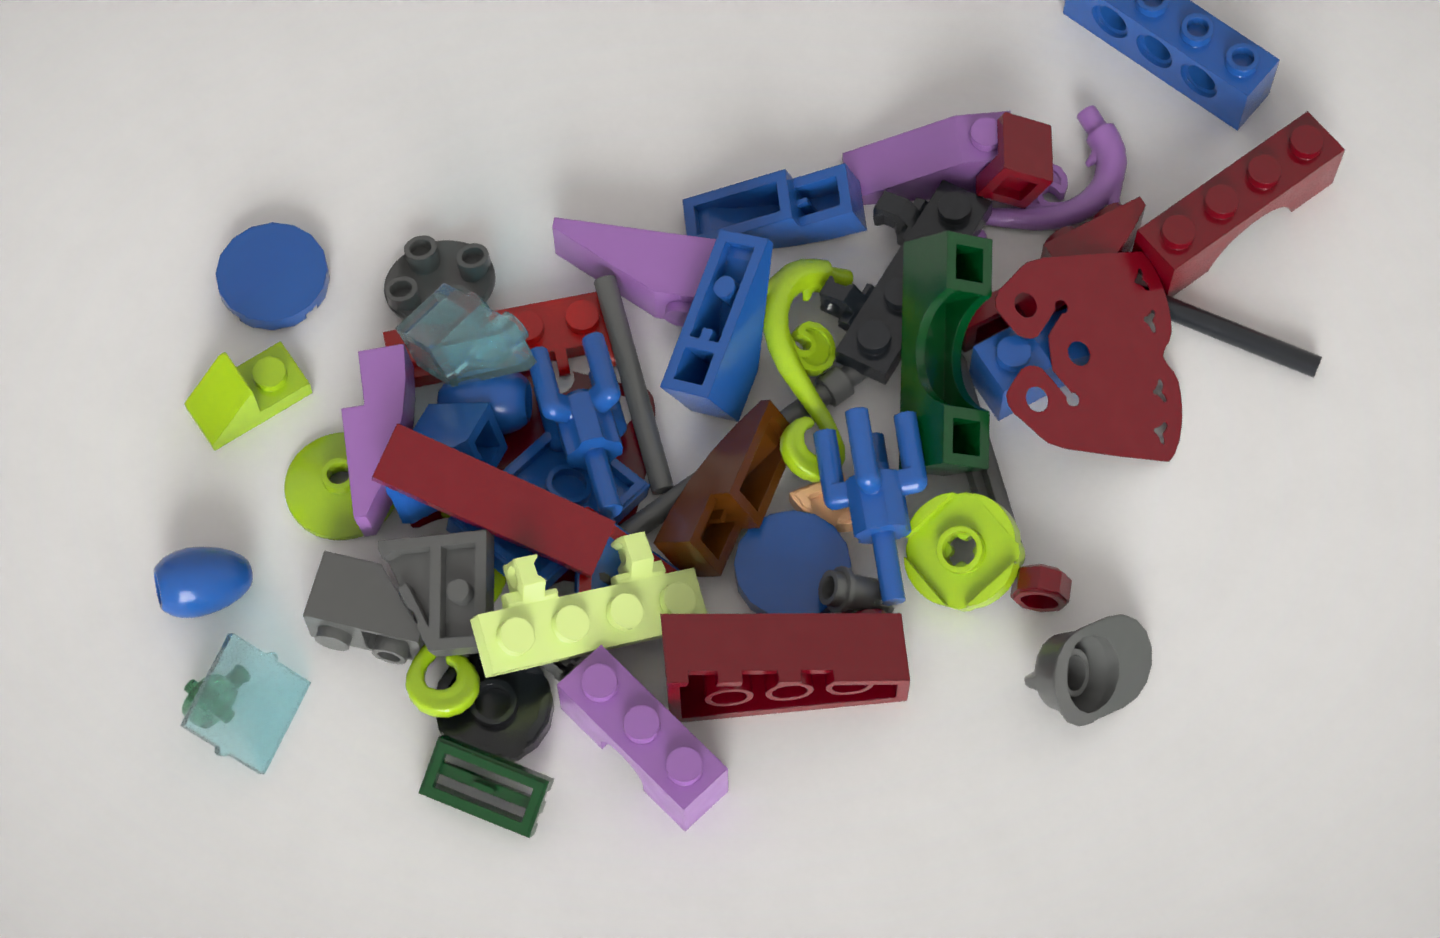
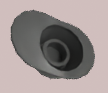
[1024,614,1152,727]

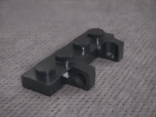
[819,180,992,385]

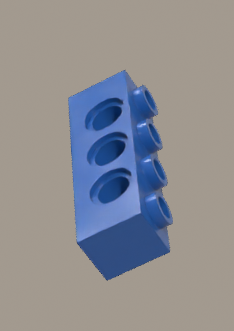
[1063,0,1280,131]

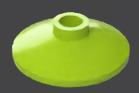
[284,432,395,540]

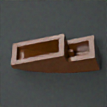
[653,400,790,577]

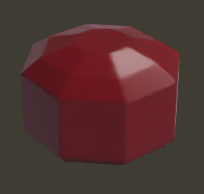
[1010,564,1072,612]

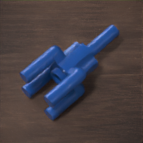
[526,332,627,518]
[813,407,928,606]

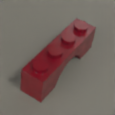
[1132,111,1345,297]

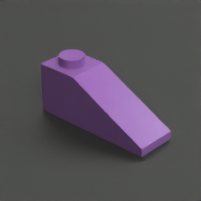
[842,111,1011,205]
[552,217,716,327]

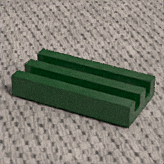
[419,735,554,838]

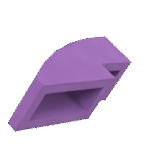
[341,344,416,537]

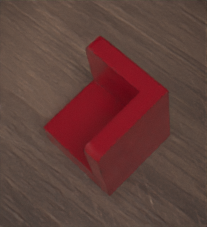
[976,112,1054,209]

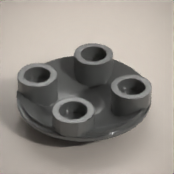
[384,235,496,327]

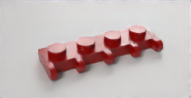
[383,292,617,388]

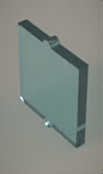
[180,633,311,774]

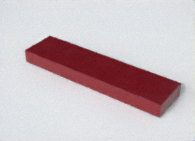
[372,423,616,578]

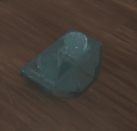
[395,283,537,387]

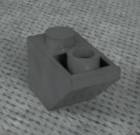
[303,551,425,664]

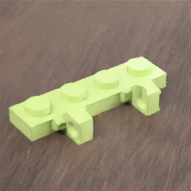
[470,531,707,678]

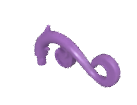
[978,105,1127,238]

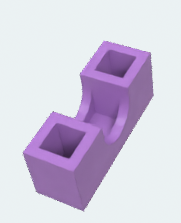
[557,645,728,831]

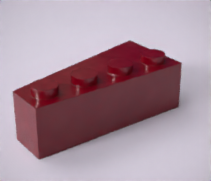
[660,609,910,723]

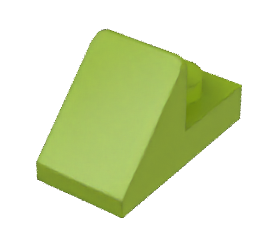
[184,341,313,451]

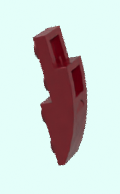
[962,196,1146,353]

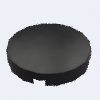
[436,653,554,762]

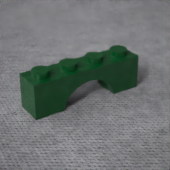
[899,231,993,476]

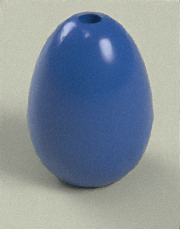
[437,367,533,435]
[153,547,253,618]

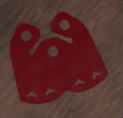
[995,251,1182,462]

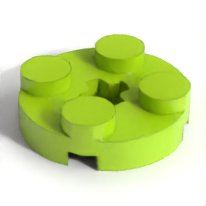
[903,492,1026,612]

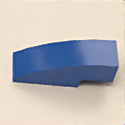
[682,163,867,249]

